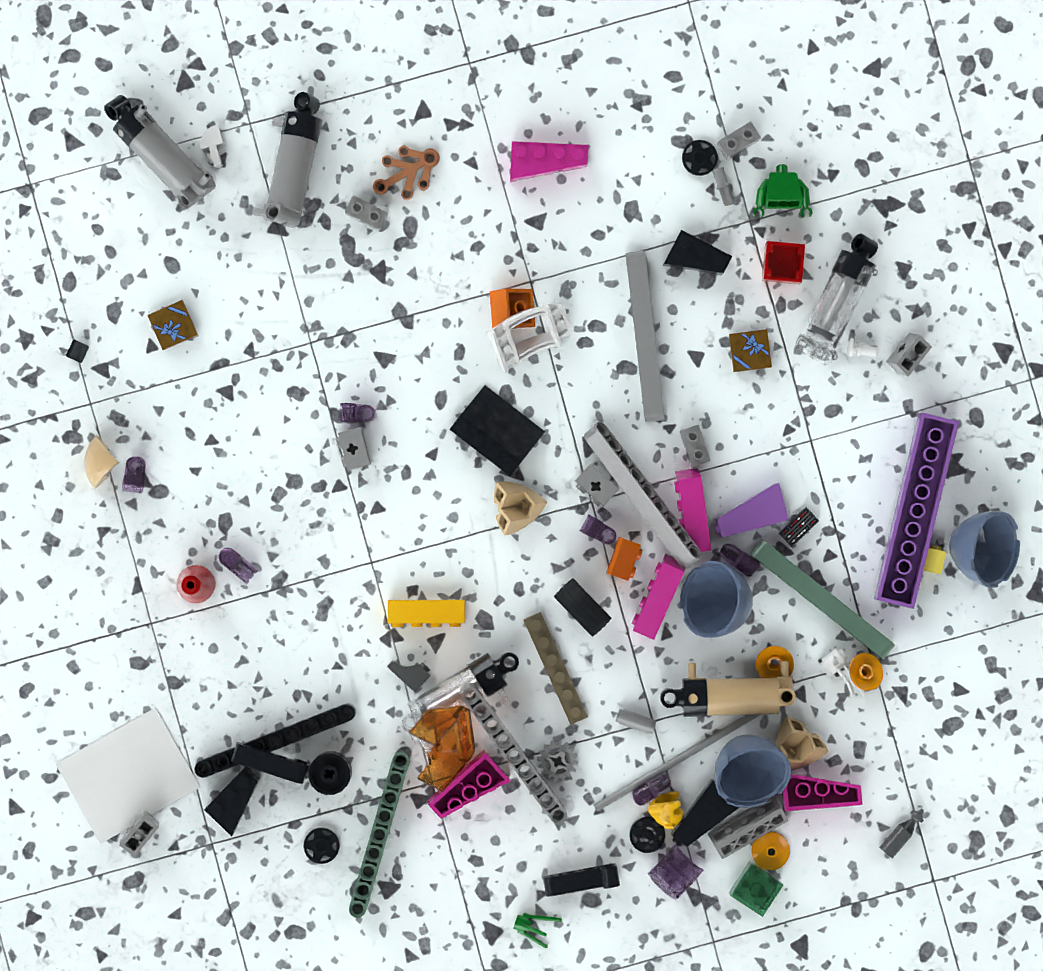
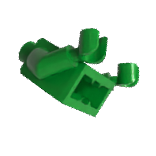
[753,164,813,218]

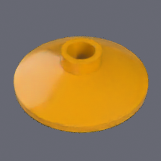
[756,646,794,678]
[849,653,883,691]
[751,832,790,870]

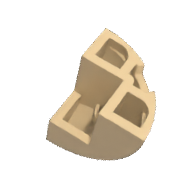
[84,435,120,489]
[494,481,547,536]
[775,717,829,770]

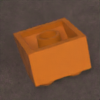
[489,289,535,329]
[606,537,643,581]

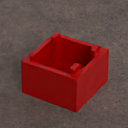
[762,241,805,285]

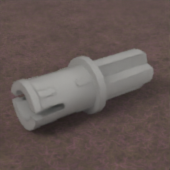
[712,167,735,206]

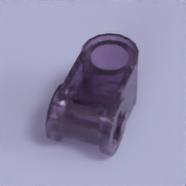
[339,403,377,423]
[122,456,146,494]
[579,514,617,545]

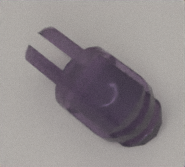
[720,543,760,577]
[218,548,259,584]
[632,774,671,806]

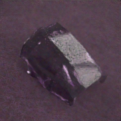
[648,844,704,900]

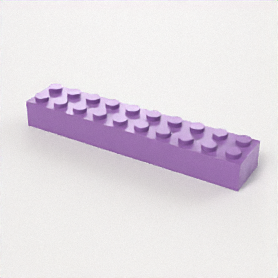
[874,412,959,609]

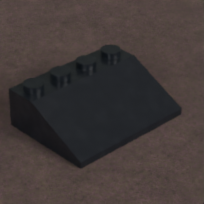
[449,385,545,477]

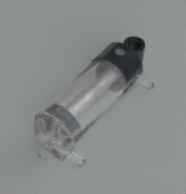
[795,233,878,365]
[402,652,519,754]

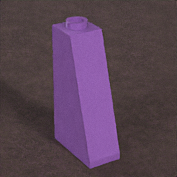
[714,483,789,538]

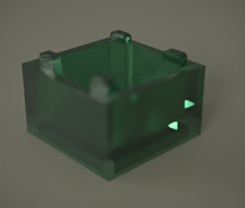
[729,861,784,917]

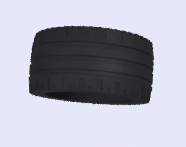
[554,578,612,637]

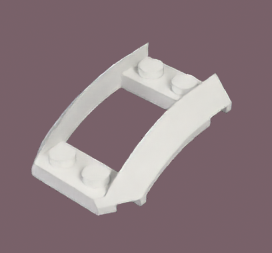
[486,303,572,373]

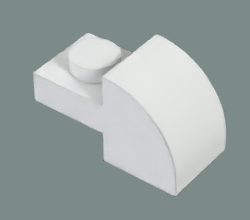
[200,125,225,168]

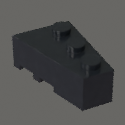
[663,230,732,275]
[204,767,260,836]

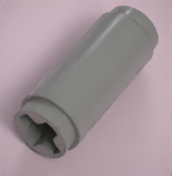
[616,709,656,734]

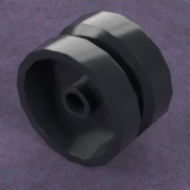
[308,751,352,795]

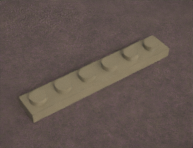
[523,612,588,725]

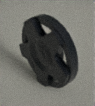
[682,140,718,176]
[629,817,665,853]
[303,827,340,864]

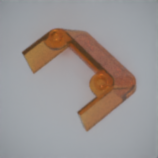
[410,705,475,792]

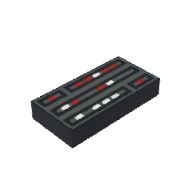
[778,507,819,547]

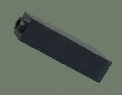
[670,778,740,847]

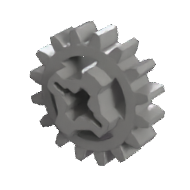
[537,740,579,782]

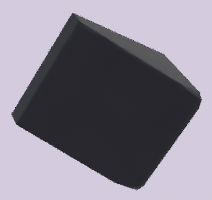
[66,339,89,363]

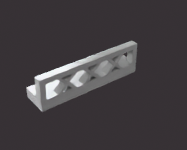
[708,796,788,859]

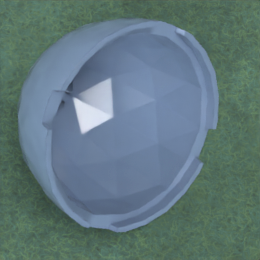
[949,511,1020,588]
[680,561,753,638]
[714,734,791,808]

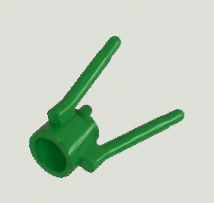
[513,913,562,948]

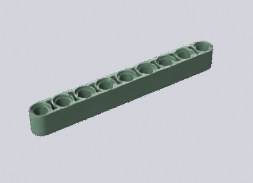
[750,539,895,660]
[349,751,410,918]

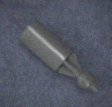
[879,809,924,859]

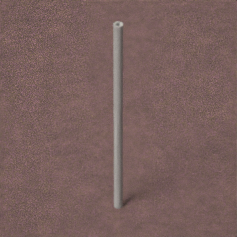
[594,715,760,812]

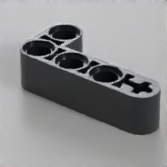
[231,742,310,784]
[543,863,620,897]

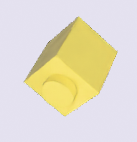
[923,545,947,574]

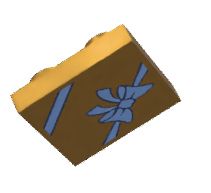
[147,300,198,350]
[729,329,772,372]

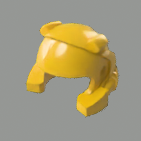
[648,791,684,829]

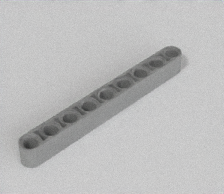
[626,251,664,422]
[584,422,702,569]
[460,683,567,824]

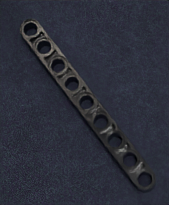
[194,703,356,778]

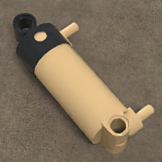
[660,661,796,717]

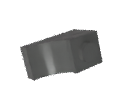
[387,660,431,692]

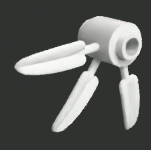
[819,648,865,697]

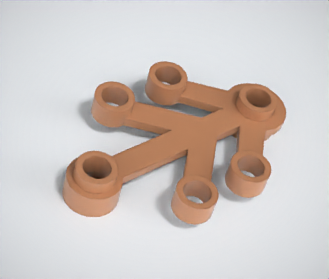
[373,145,440,200]

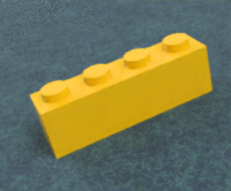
[388,600,465,627]

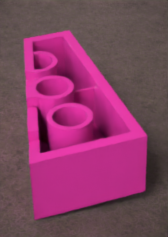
[510,141,589,182]
[674,468,711,552]
[631,554,685,640]
[427,749,511,819]
[782,774,863,812]

